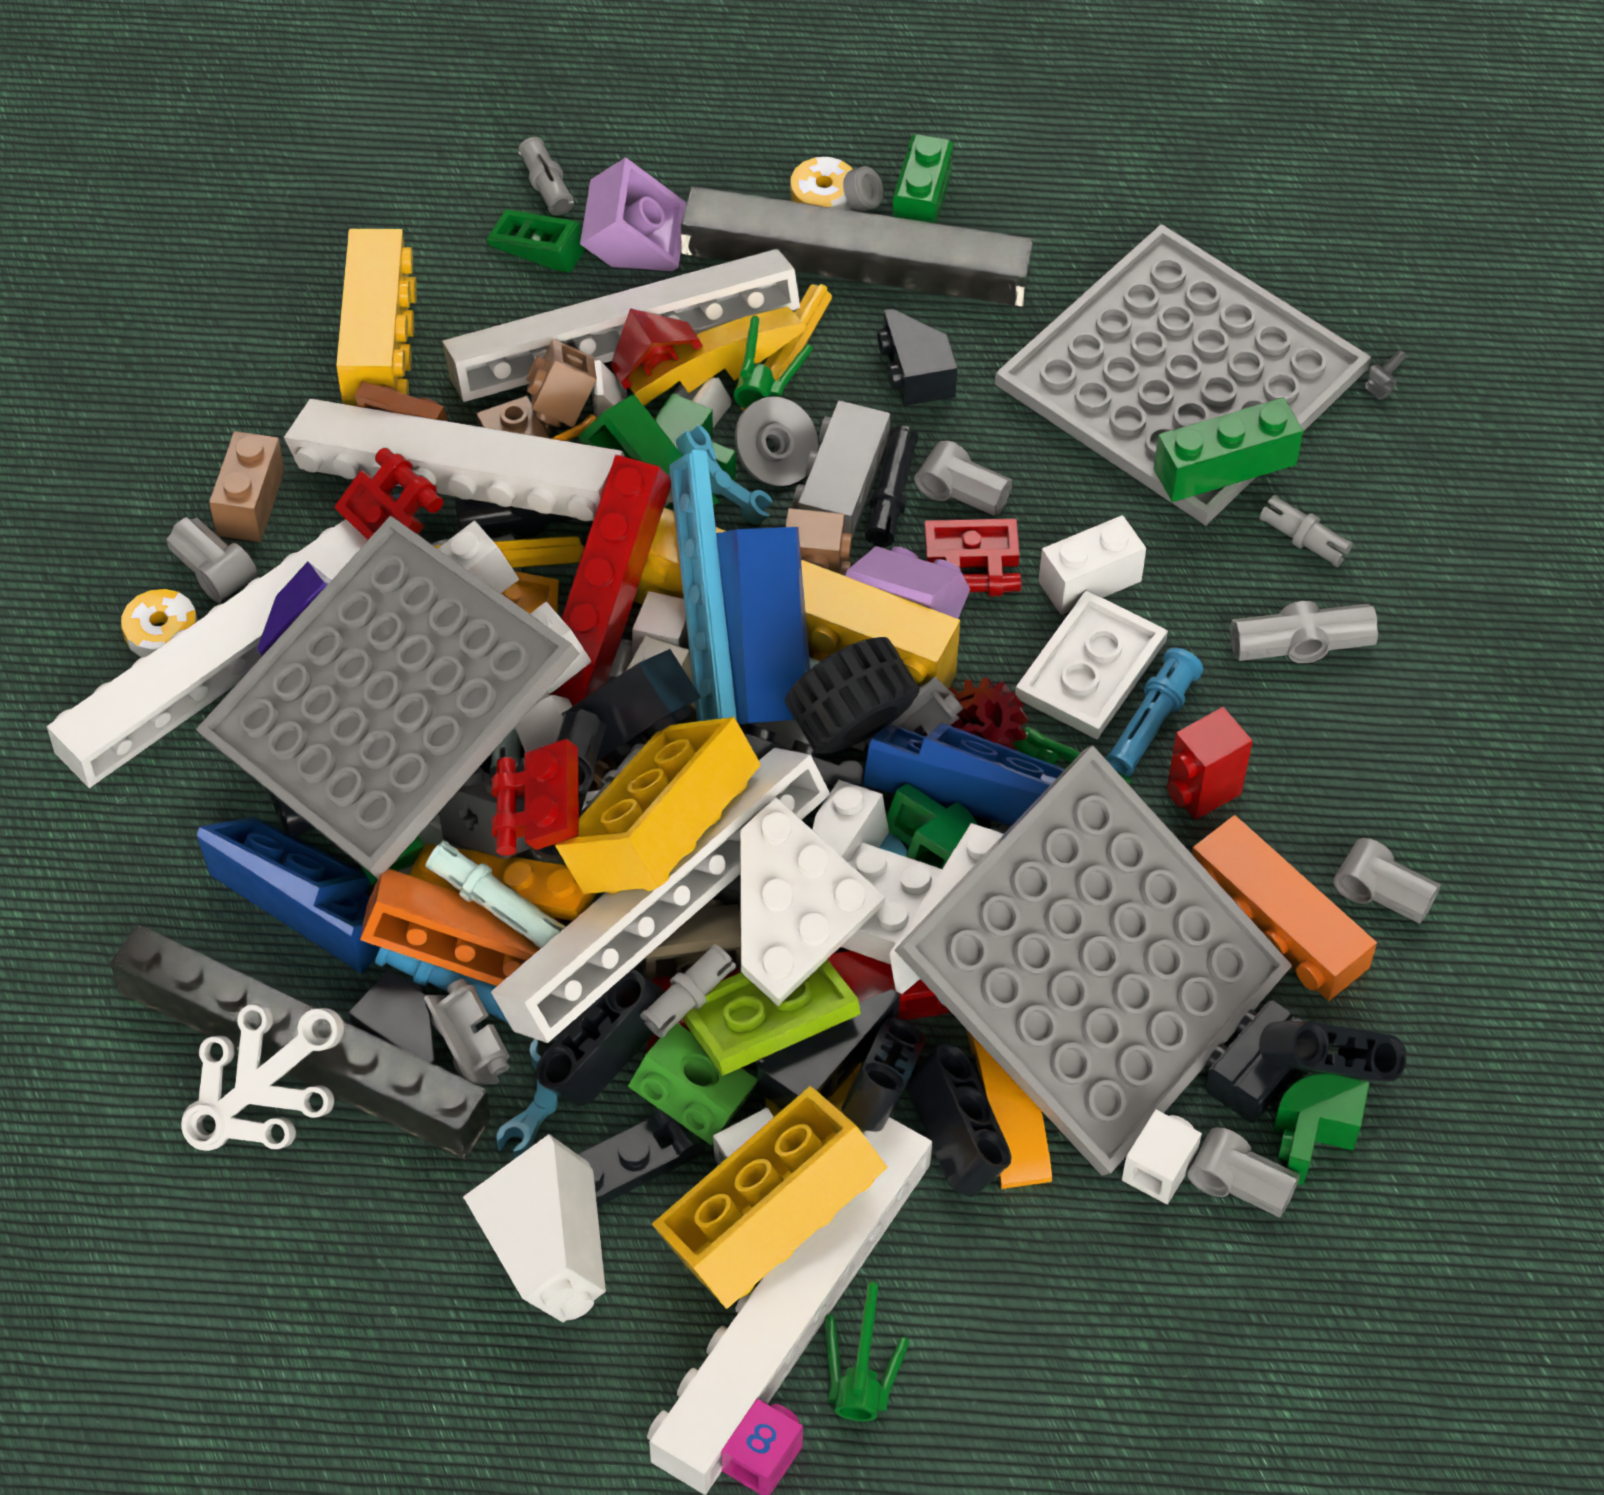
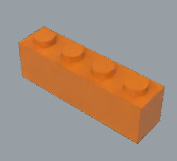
[1192,815,1377,1002]
[360,868,540,986]

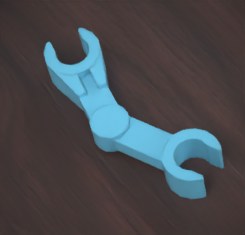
[676,425,773,525]
[497,1038,558,1158]

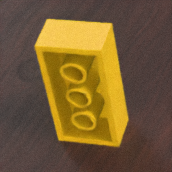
[336,229,417,407]
[555,717,761,894]
[652,1085,888,1309]

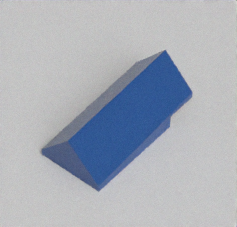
[716,527,810,725]
[862,723,1065,826]
[197,817,381,974]

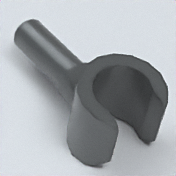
[1364,350,1406,400]

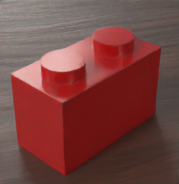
[1167,707,1253,820]

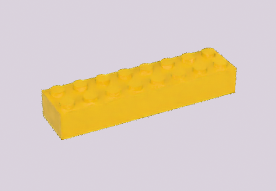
[634,508,960,689]

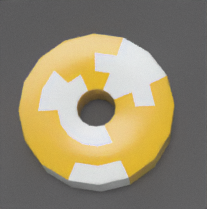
[790,157,853,219]
[121,589,198,657]

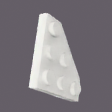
[740,797,886,1006]

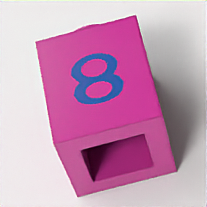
[721,1398,803,1495]

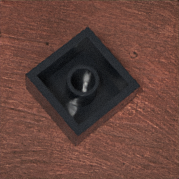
[561,649,701,763]

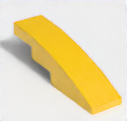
[629,307,807,406]

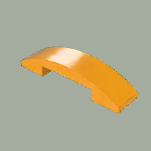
[966,1029,1052,1189]

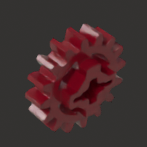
[923,677,1029,751]

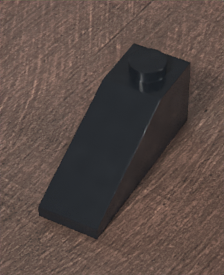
[756,989,900,1109]

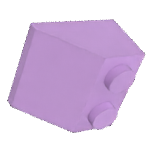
[580,157,688,271]
[845,546,970,619]

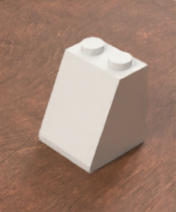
[463,1134,606,1323]

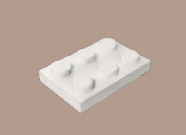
[1015,590,1168,740]

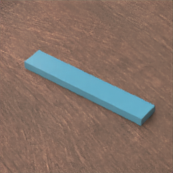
[669,450,737,722]

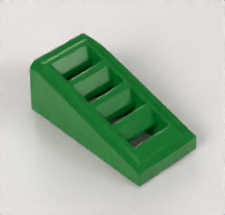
[486,209,586,273]

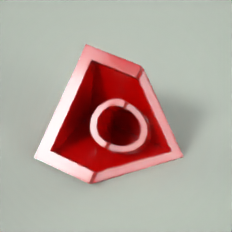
[610,308,703,390]

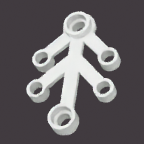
[181,1004,344,1151]

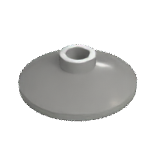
[735,397,818,487]

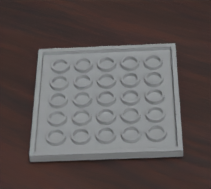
[995,224,1371,526]
[196,516,580,880]
[894,745,1292,1176]

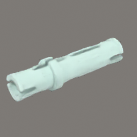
[426,841,566,949]

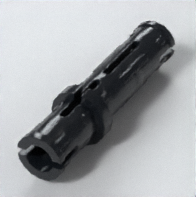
[865,425,918,547]

